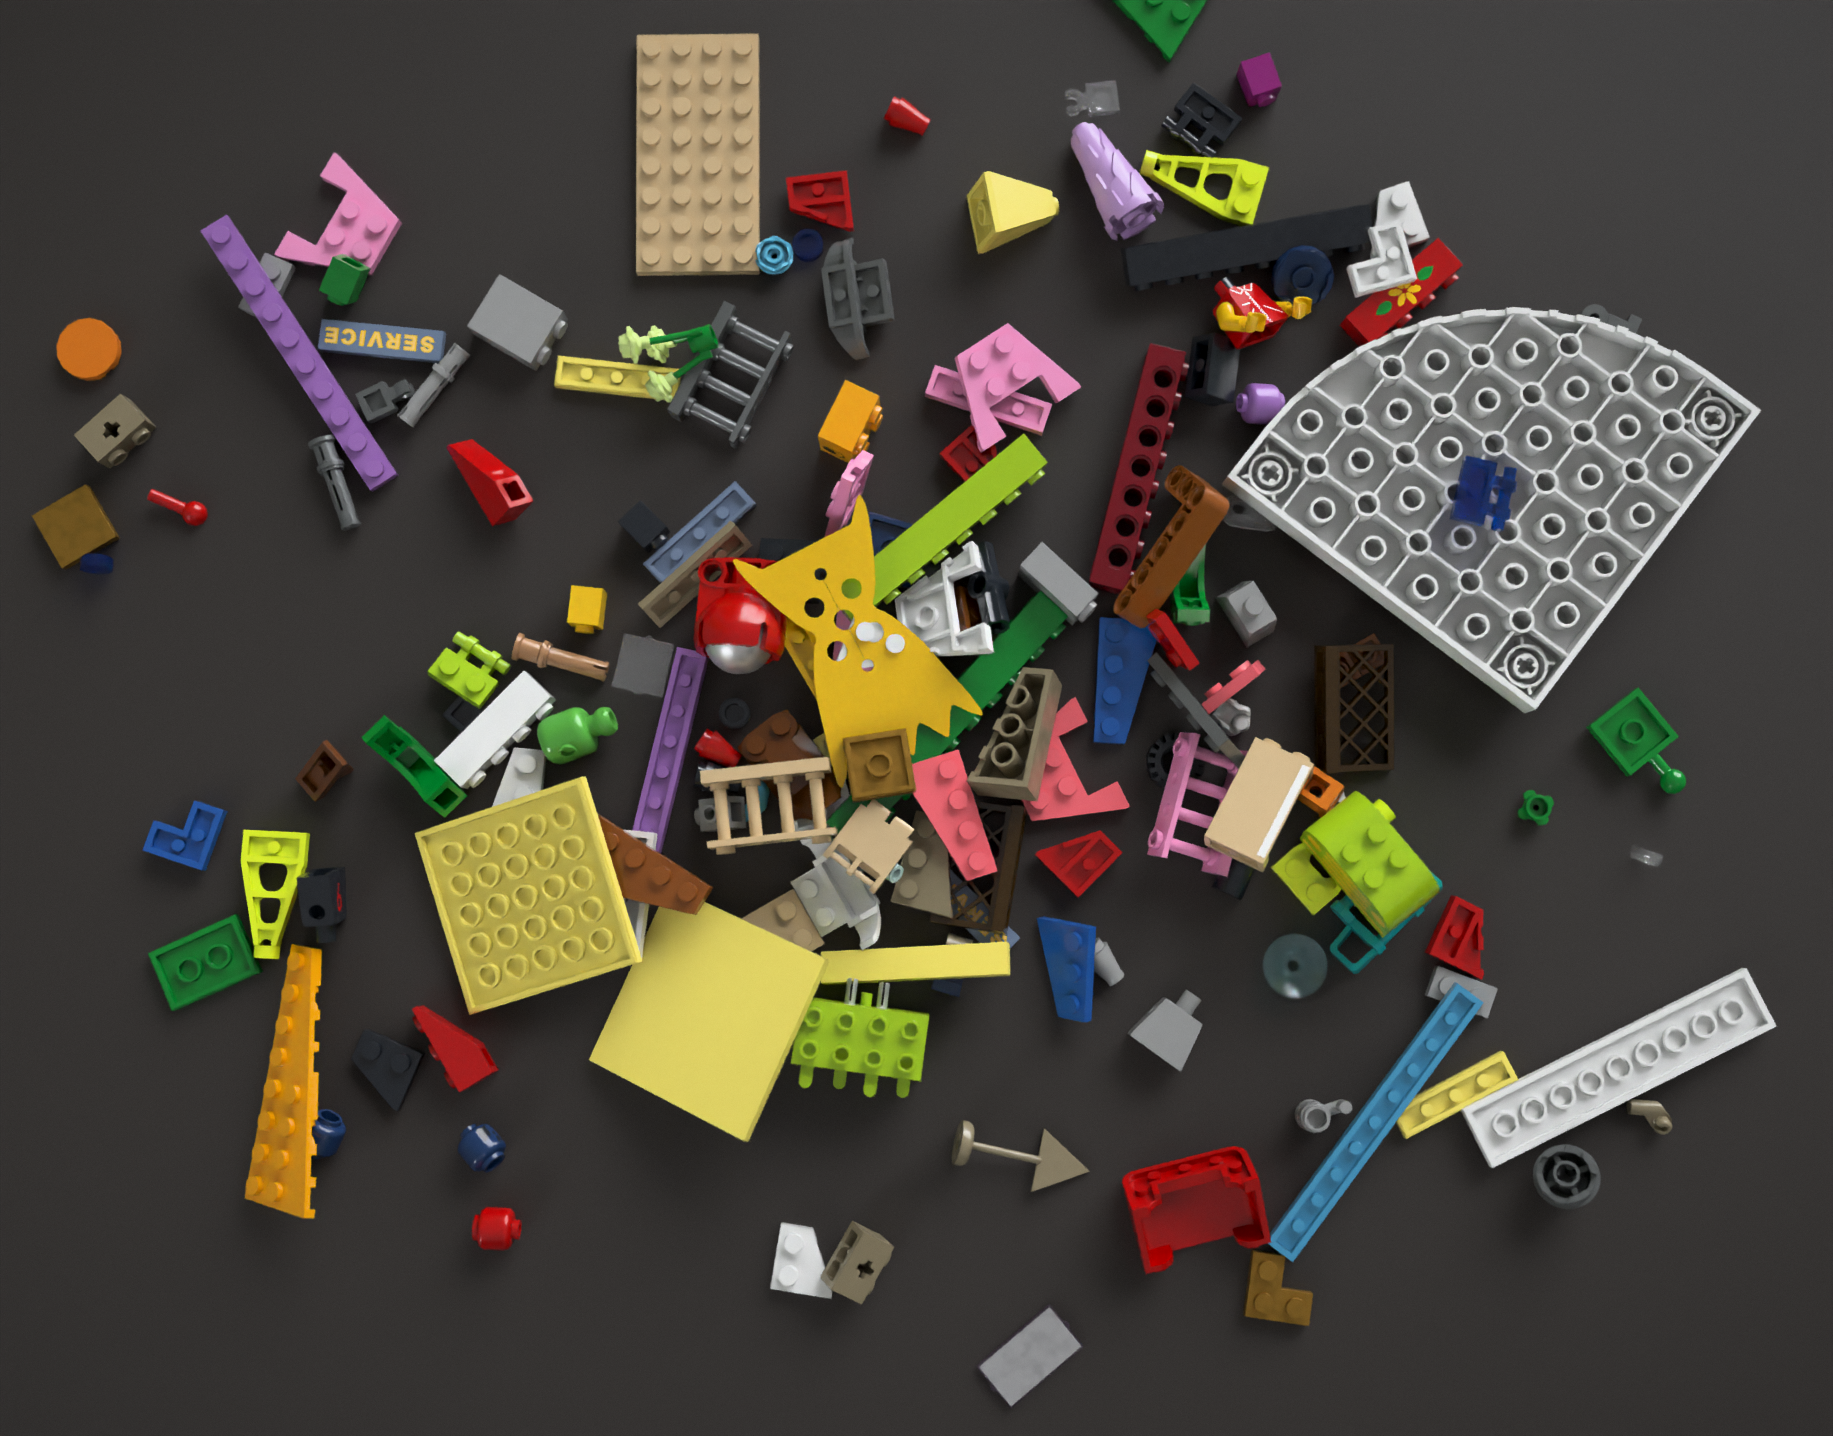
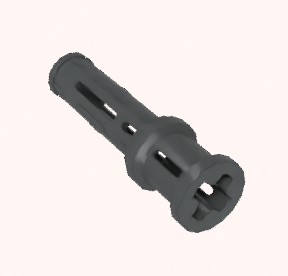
[308,435,361,531]

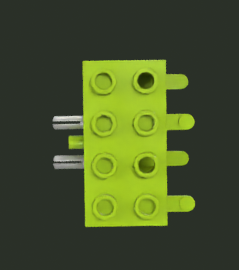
[791,978,929,1098]

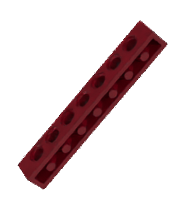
[1088,343,1189,595]

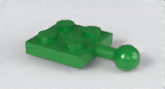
[1586,687,1686,794]

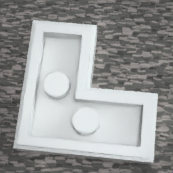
[1346,219,1417,298]

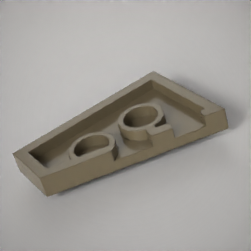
[891,810,953,919]

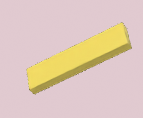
[554,356,681,400]
[1396,1051,1519,1139]

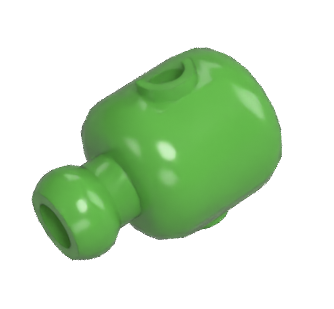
[537,707,618,765]

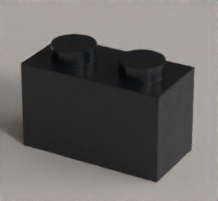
[1185,332,1240,406]

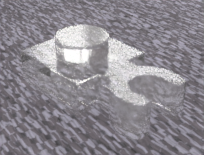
[1064,80,1120,117]

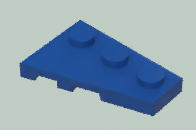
[1037,916,1096,1023]

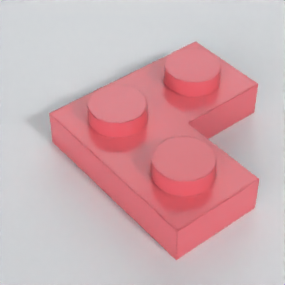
[1201,660,1266,714]

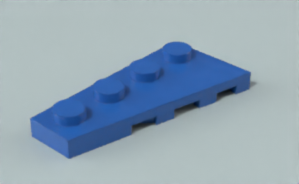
[1093,617,1156,744]

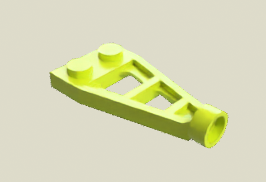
[1139,150,1269,226]
[1270,799,1396,915]
[241,830,310,959]

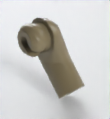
[1626,1099,1672,1135]

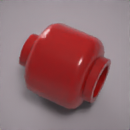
[472,1207,522,1251]

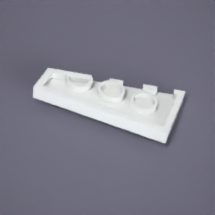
[492,747,547,807]

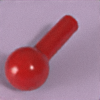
[147,489,208,526]

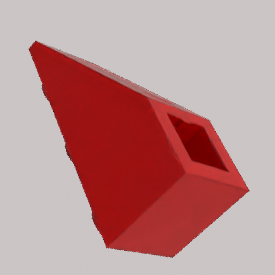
[446,439,533,526]
[412,1005,499,1092]

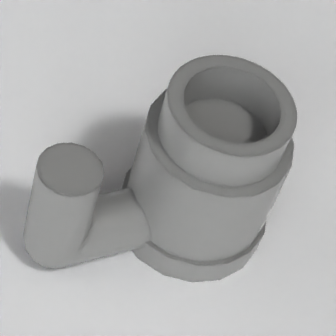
[1294,1099,1352,1133]

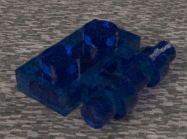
[1449,455,1518,532]

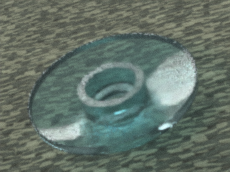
[1263,934,1327,998]

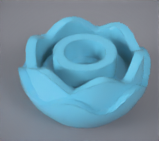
[755,236,793,275]

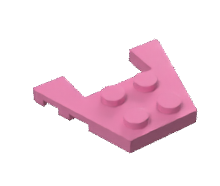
[274,153,402,276]
[955,323,1081,452]

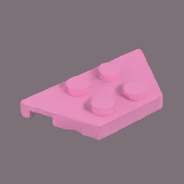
[824,450,874,538]

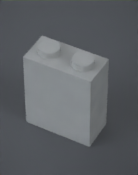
[467,274,568,371]
[1018,542,1098,625]

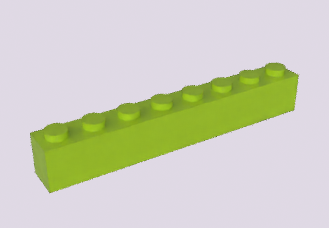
[830,434,1048,622]

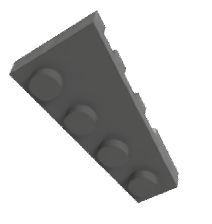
[1147,652,1245,769]

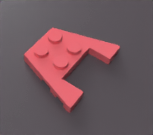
[1021,697,1130,822]

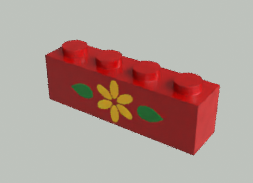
[1340,238,1463,347]

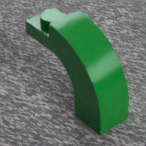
[1170,544,1210,626]
[361,715,467,818]

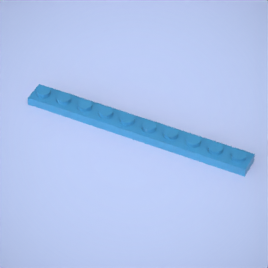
[1268,982,1484,1262]

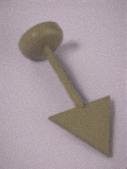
[952,1120,1090,1192]

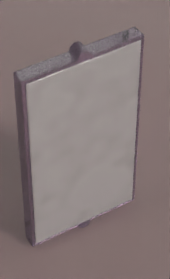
[977,1304,1084,1408]

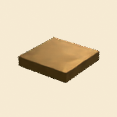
[32,484,120,570]
[843,728,916,802]

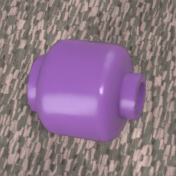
[1236,383,1285,425]

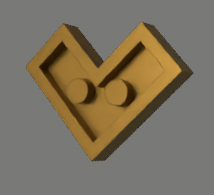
[1243,1250,1313,1326]

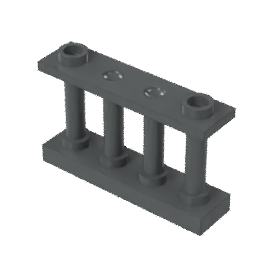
[667,301,794,449]

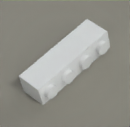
[434,671,556,789]

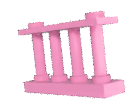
[1147,732,1248,877]

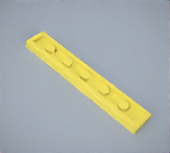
[821,942,1010,985]

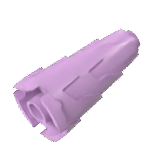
[1071,122,1164,241]

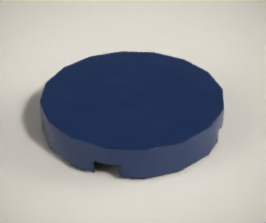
[1271,245,1334,305]

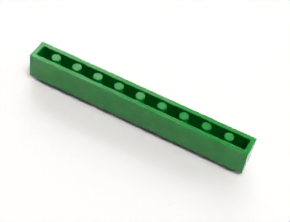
[826,591,1068,834]

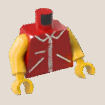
[1213,277,1312,350]

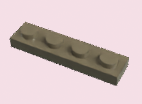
[638,521,752,628]

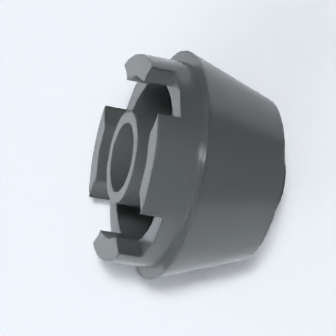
[1533,1145,1601,1209]

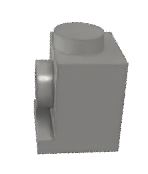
[694,796,746,832]

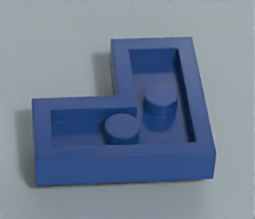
[143,800,228,871]

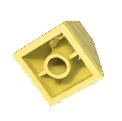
[967,171,1059,254]

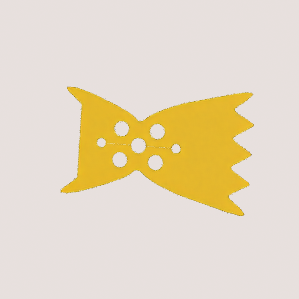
[733,495,983,788]

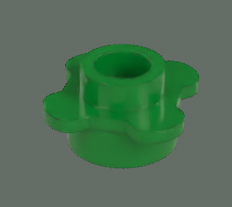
[1518,790,1554,826]

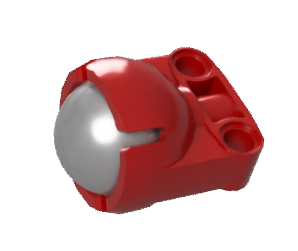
[693,557,787,674]

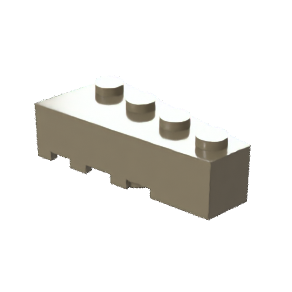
[967,667,1062,801]

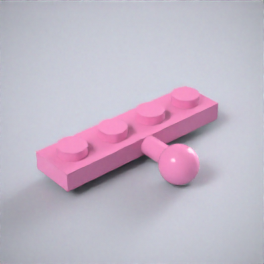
[925,365,1052,436]

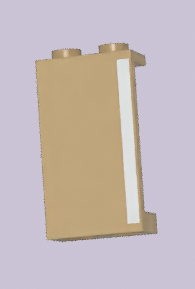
[1204,737,1314,872]

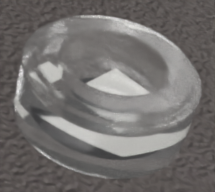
[1629,845,1664,867]

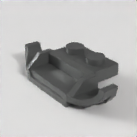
[821,238,895,360]

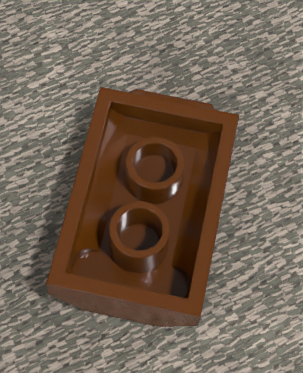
[737,710,842,822]

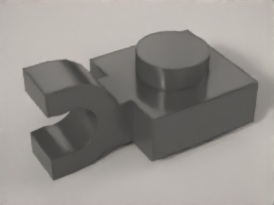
[355,379,416,424]

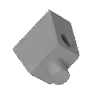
[1216,581,1277,648]
[1127,989,1203,1071]

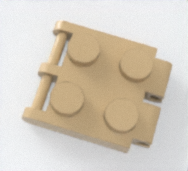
[823,799,914,894]

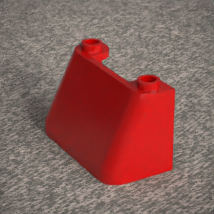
[1122,1146,1271,1274]

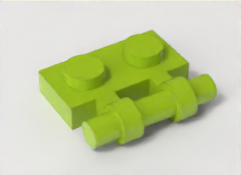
[427,631,511,709]

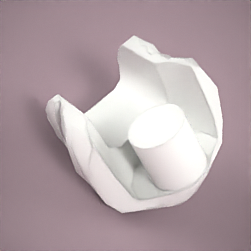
[1211,698,1251,736]

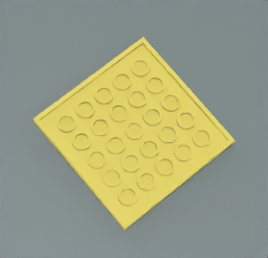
[415,776,642,1015]
[589,902,830,1142]

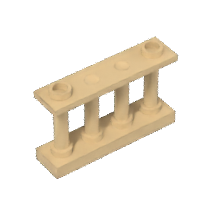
[700,757,838,855]

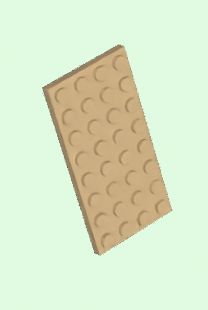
[636,34,760,276]

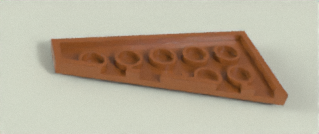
[597,813,713,915]

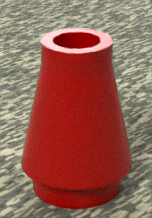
[883,96,931,136]
[694,728,742,768]

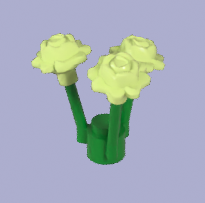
[618,324,719,403]

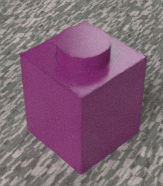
[1236,52,1282,107]

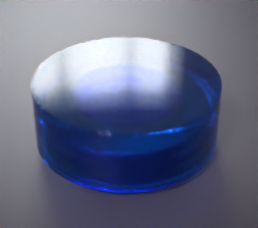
[792,229,824,262]
[80,554,114,574]

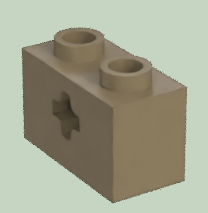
[74,393,156,468]
[820,1221,894,1304]

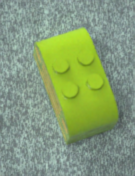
[1300,791,1440,938]

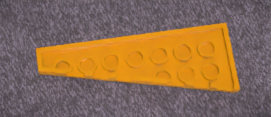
[245,944,322,1218]

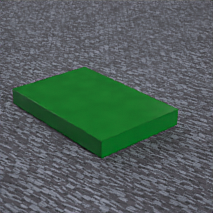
[148,914,263,1012]

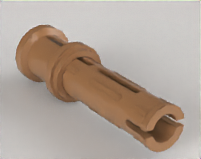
[512,633,610,682]

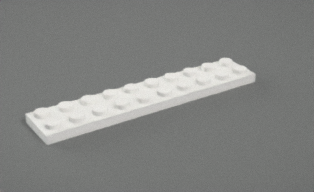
[1461,968,1776,1168]

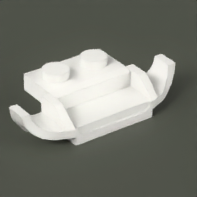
[791,837,881,950]

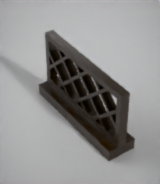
[1314,644,1394,774]
[930,801,1027,936]

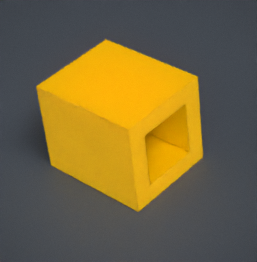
[567,585,607,634]

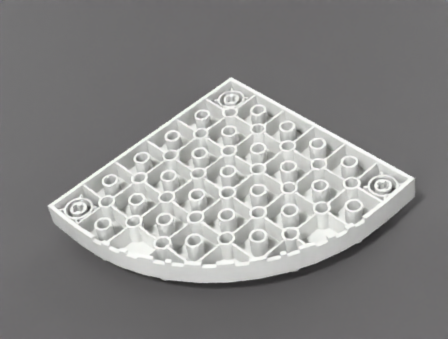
[1222,307,1761,713]

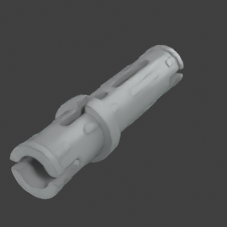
[397,343,470,427]

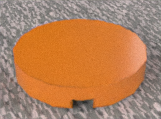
[56,318,122,381]

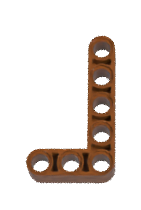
[1113,465,1229,629]

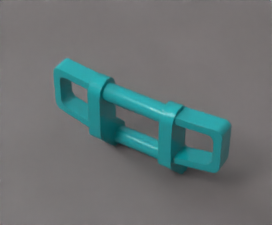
[1330,870,1443,974]

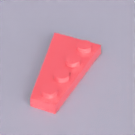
[912,749,997,881]

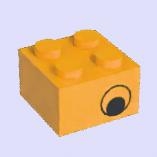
[818,380,883,463]

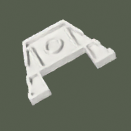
[895,541,994,657]

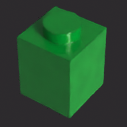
[319,254,371,306]

